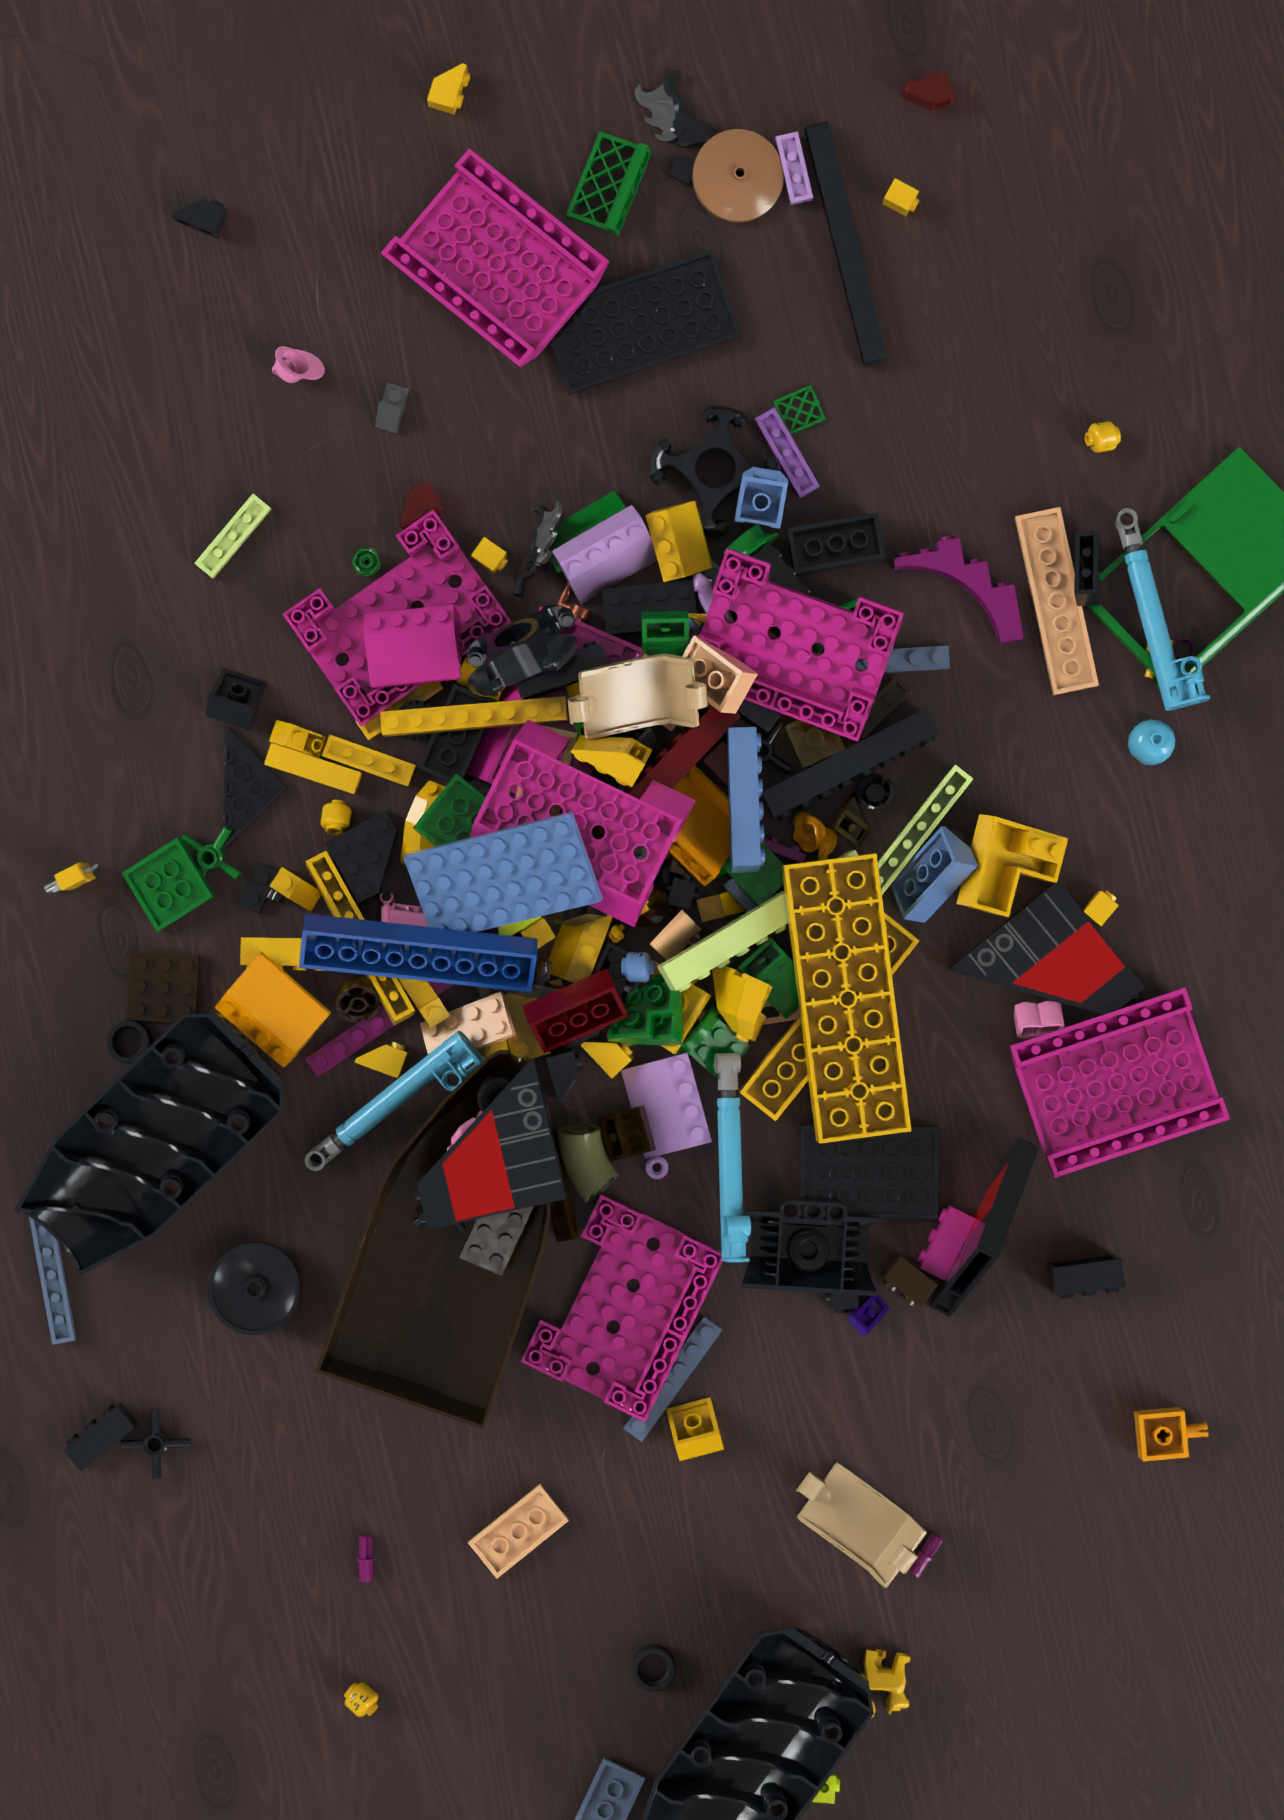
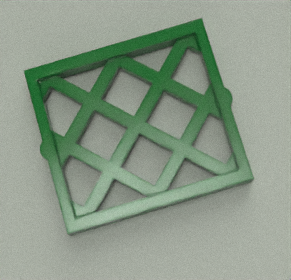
[773,385,826,435]

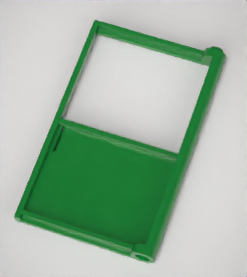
[1087,447,1284,691]

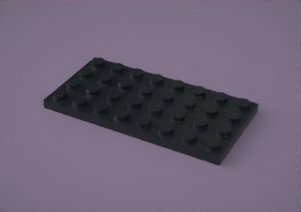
[550,249,741,396]

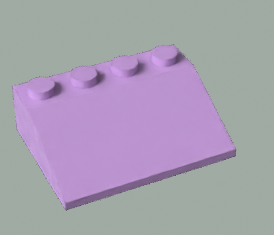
[552,505,657,604]
[621,1052,712,1159]

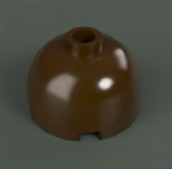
[335,976,381,1023]

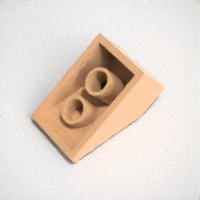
[682,635,758,714]
[650,910,701,960]

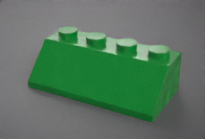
[549,491,626,576]

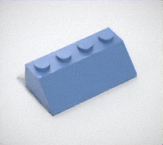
[890,826,978,923]

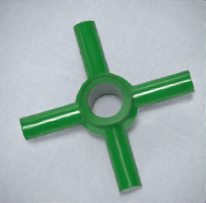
[181,826,242,880]

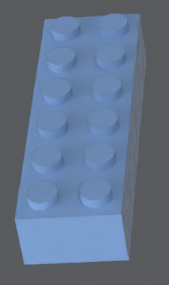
[727,727,765,873]

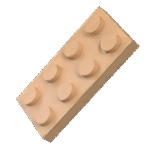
[420,991,516,1054]
[468,1484,569,1579]

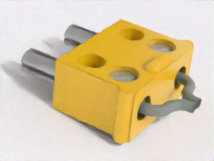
[44,862,98,893]

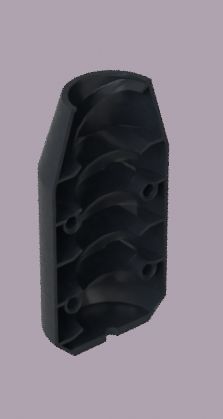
[14,1013,283,1275]
[641,1625,874,1820]

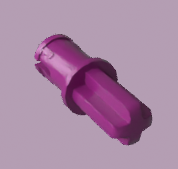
[908,1532,943,1578]
[357,1535,375,1583]

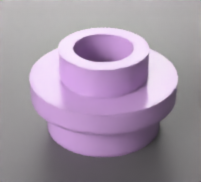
[646,1156,668,1179]

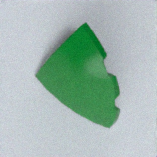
[607,974,683,1045]

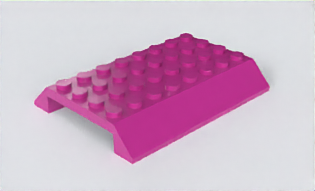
[381,148,609,367]
[1010,987,1230,1178]

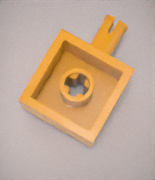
[1134,1407,1208,1461]

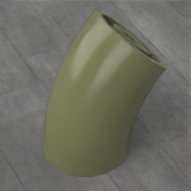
[557,1123,618,1203]

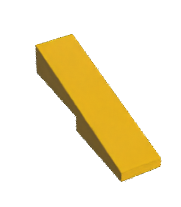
[264,743,362,794]

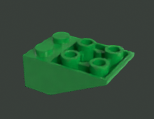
[641,611,689,657]
[737,937,799,1019]

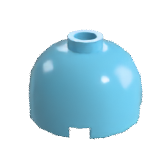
[1128,719,1176,766]

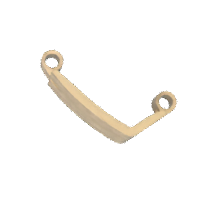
[568,654,708,740]
[796,1463,927,1588]

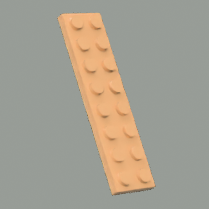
[1015,507,1099,696]

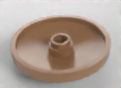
[692,129,784,223]

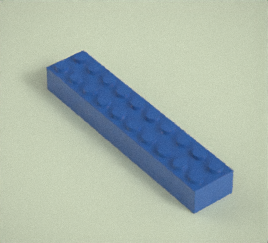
[299,914,537,992]

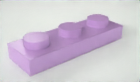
[775,132,813,205]

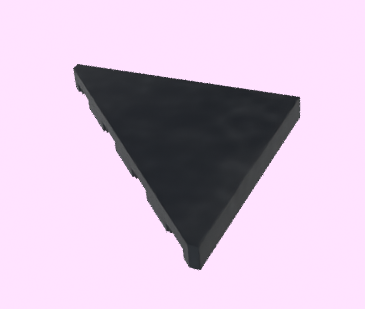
[223,725,289,850]

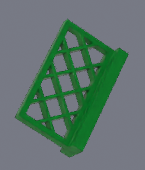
[566,131,652,237]

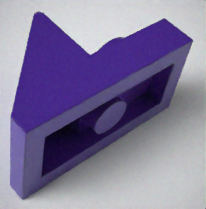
[848,1293,890,1337]

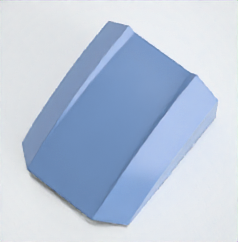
[735,467,788,529]

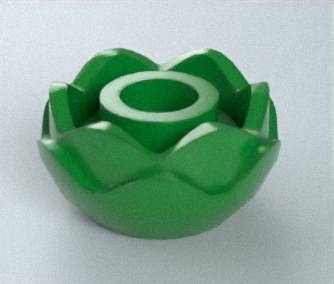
[352,548,381,576]

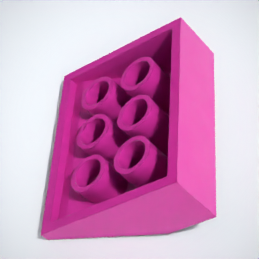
[363,605,461,688]

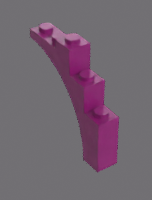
[892,535,1024,645]

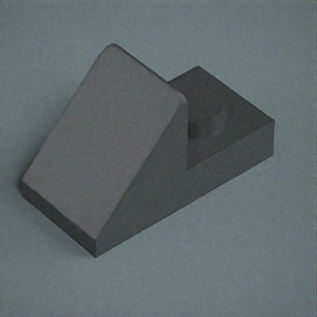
[375,383,410,434]

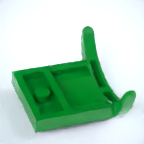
[716,830,784,905]
[671,999,750,1079]

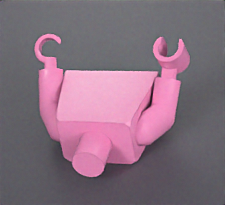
[380,892,428,927]

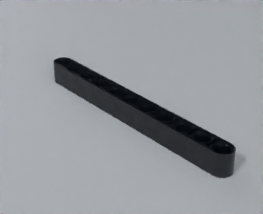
[804,121,887,367]

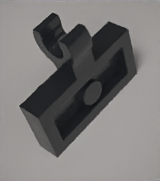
[238,862,285,914]

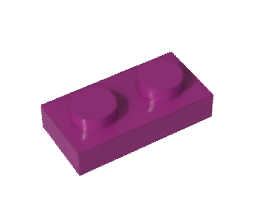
[763,836,806,863]

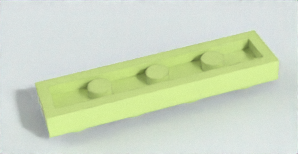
[194,494,272,579]

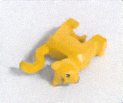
[863,1649,910,1717]

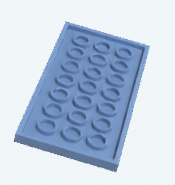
[403,811,603,932]

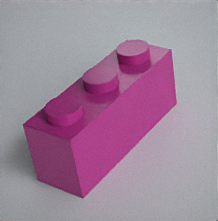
[917,1205,976,1281]

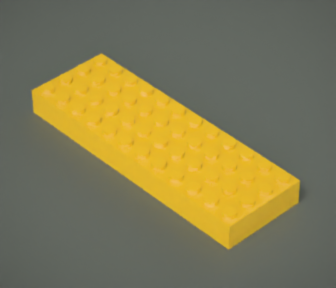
[781,853,911,1144]

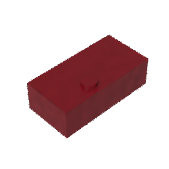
[522,969,629,1053]

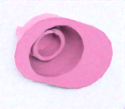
[272,346,325,383]

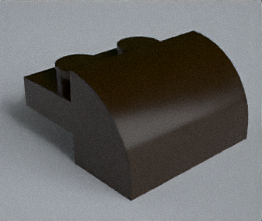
[598,1105,656,1162]

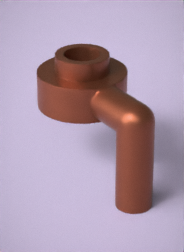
[557,582,592,622]

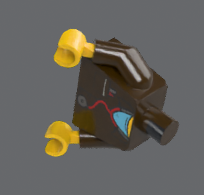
[608,888,677,943]

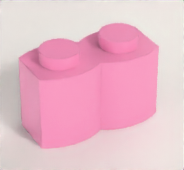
[1014,1001,1065,1038]

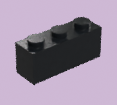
[1074,531,1101,606]
[63,1403,138,1472]

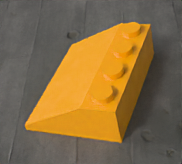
[214,952,331,1068]

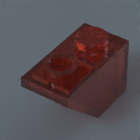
[901,71,955,111]
[400,481,443,530]

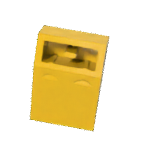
[571,735,652,787]

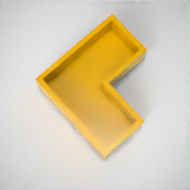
[956,814,1068,917]

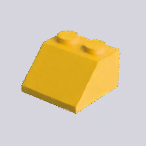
[666,1397,724,1461]

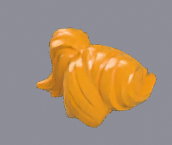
[793,811,838,860]

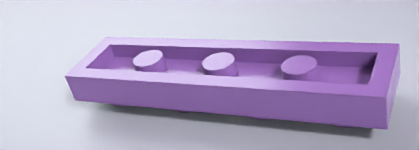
[754,407,820,499]

